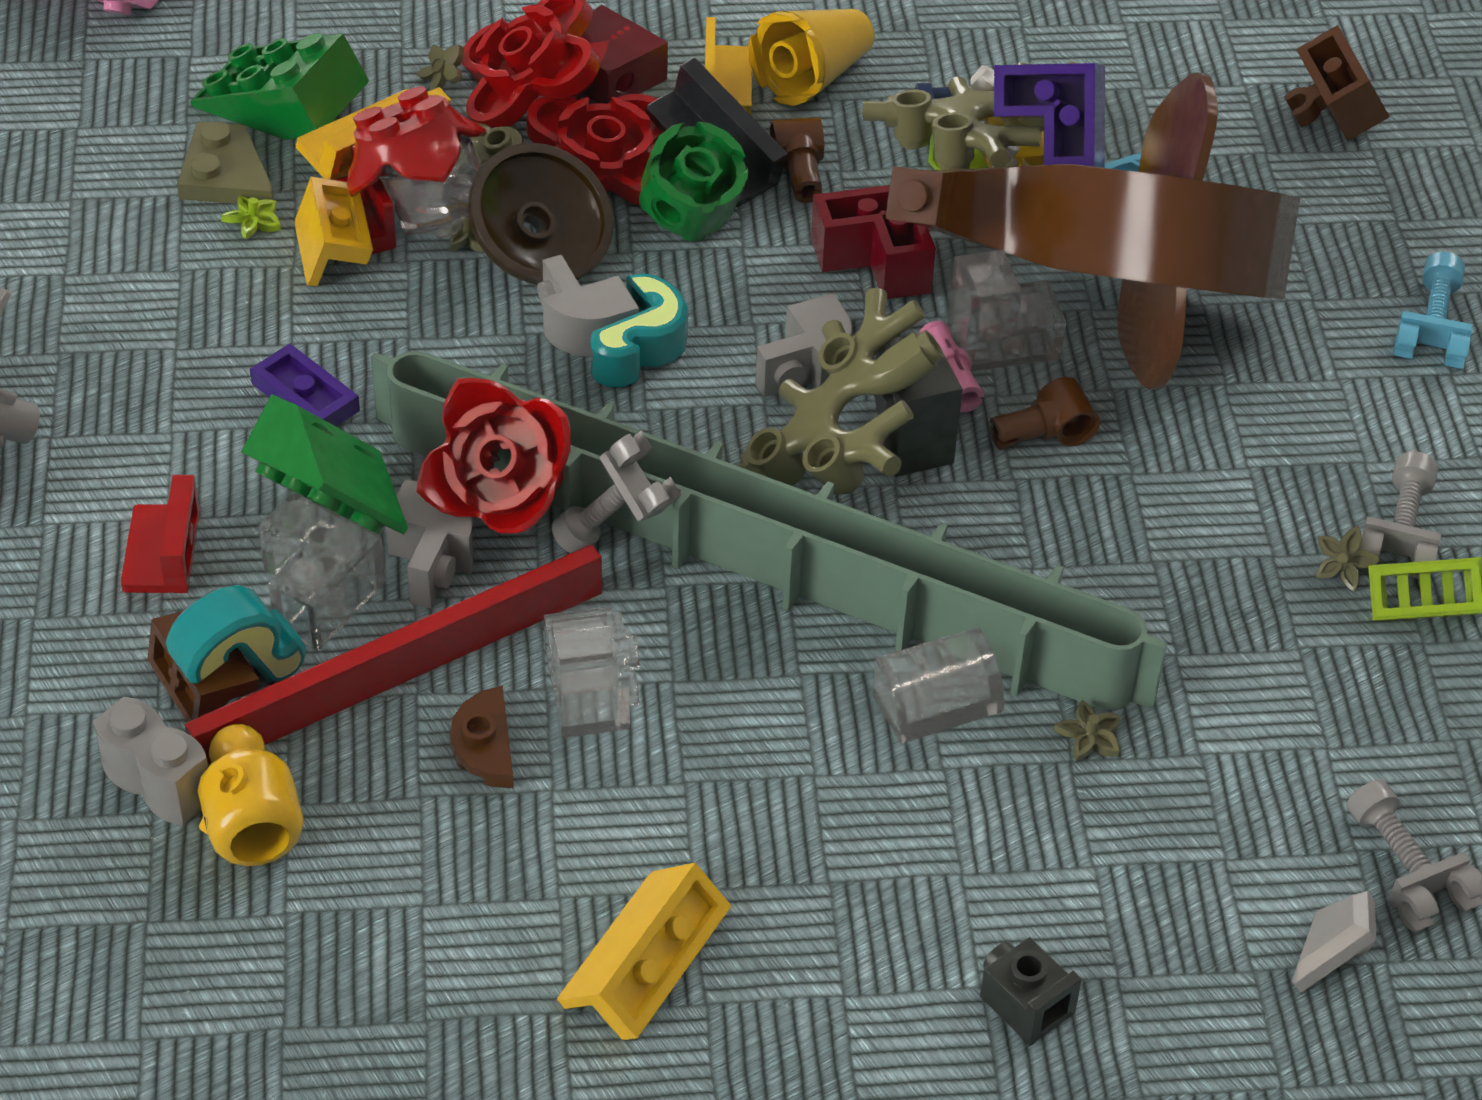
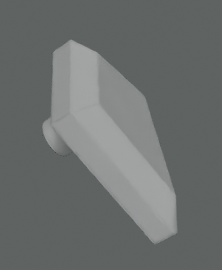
[1292,891,1376,992]

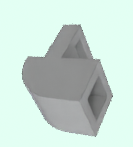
[537,255,639,357]
[755,293,852,397]
[386,479,474,608]

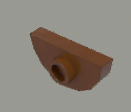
[450,686,514,788]

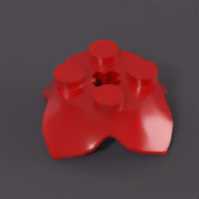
[347,86,487,197]
[416,378,571,534]

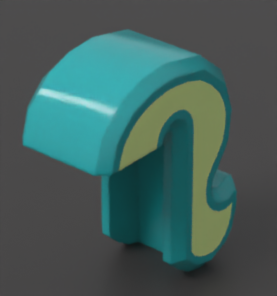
[590,273,688,387]
[165,585,307,683]

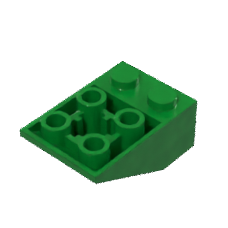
[190,33,369,140]
[241,394,408,535]

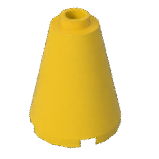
[748,9,874,106]

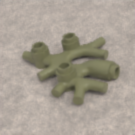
[862,61,1076,170]
[736,288,944,494]

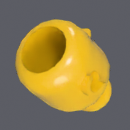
[197,724,304,866]

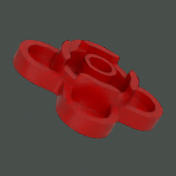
[462,0,600,128]
[526,94,663,206]

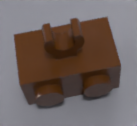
[1284,25,1390,141]

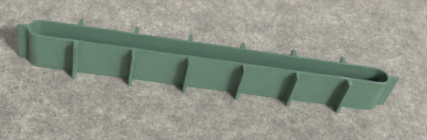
[371,351,1167,710]

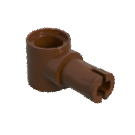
[770,117,824,203]
[990,377,1101,450]

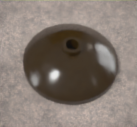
[468,143,614,285]

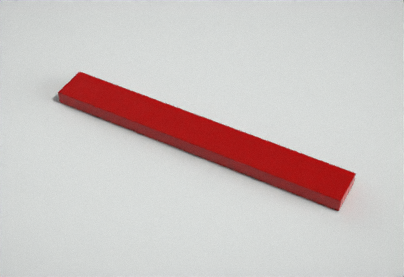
[185,545,602,767]

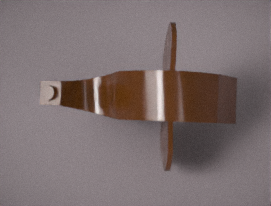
[885,72,1300,390]

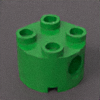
[639,122,748,242]

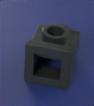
[980,937,1082,1046]

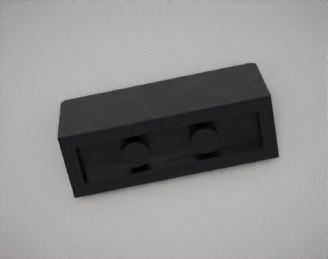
[645,58,788,207]

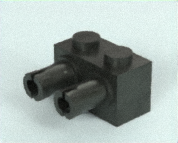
[874,334,963,477]

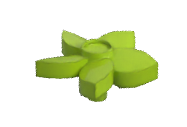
[221,195,281,240]

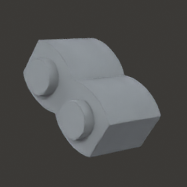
[93,697,208,826]

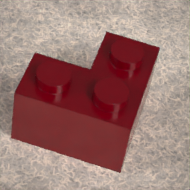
[811,185,936,299]

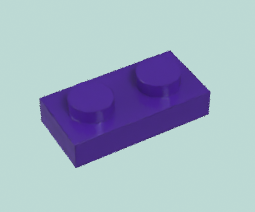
[250,343,360,426]

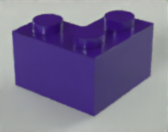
[994,63,1105,168]

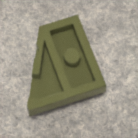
[177,121,274,204]

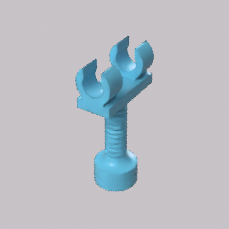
[1393,252,1473,369]

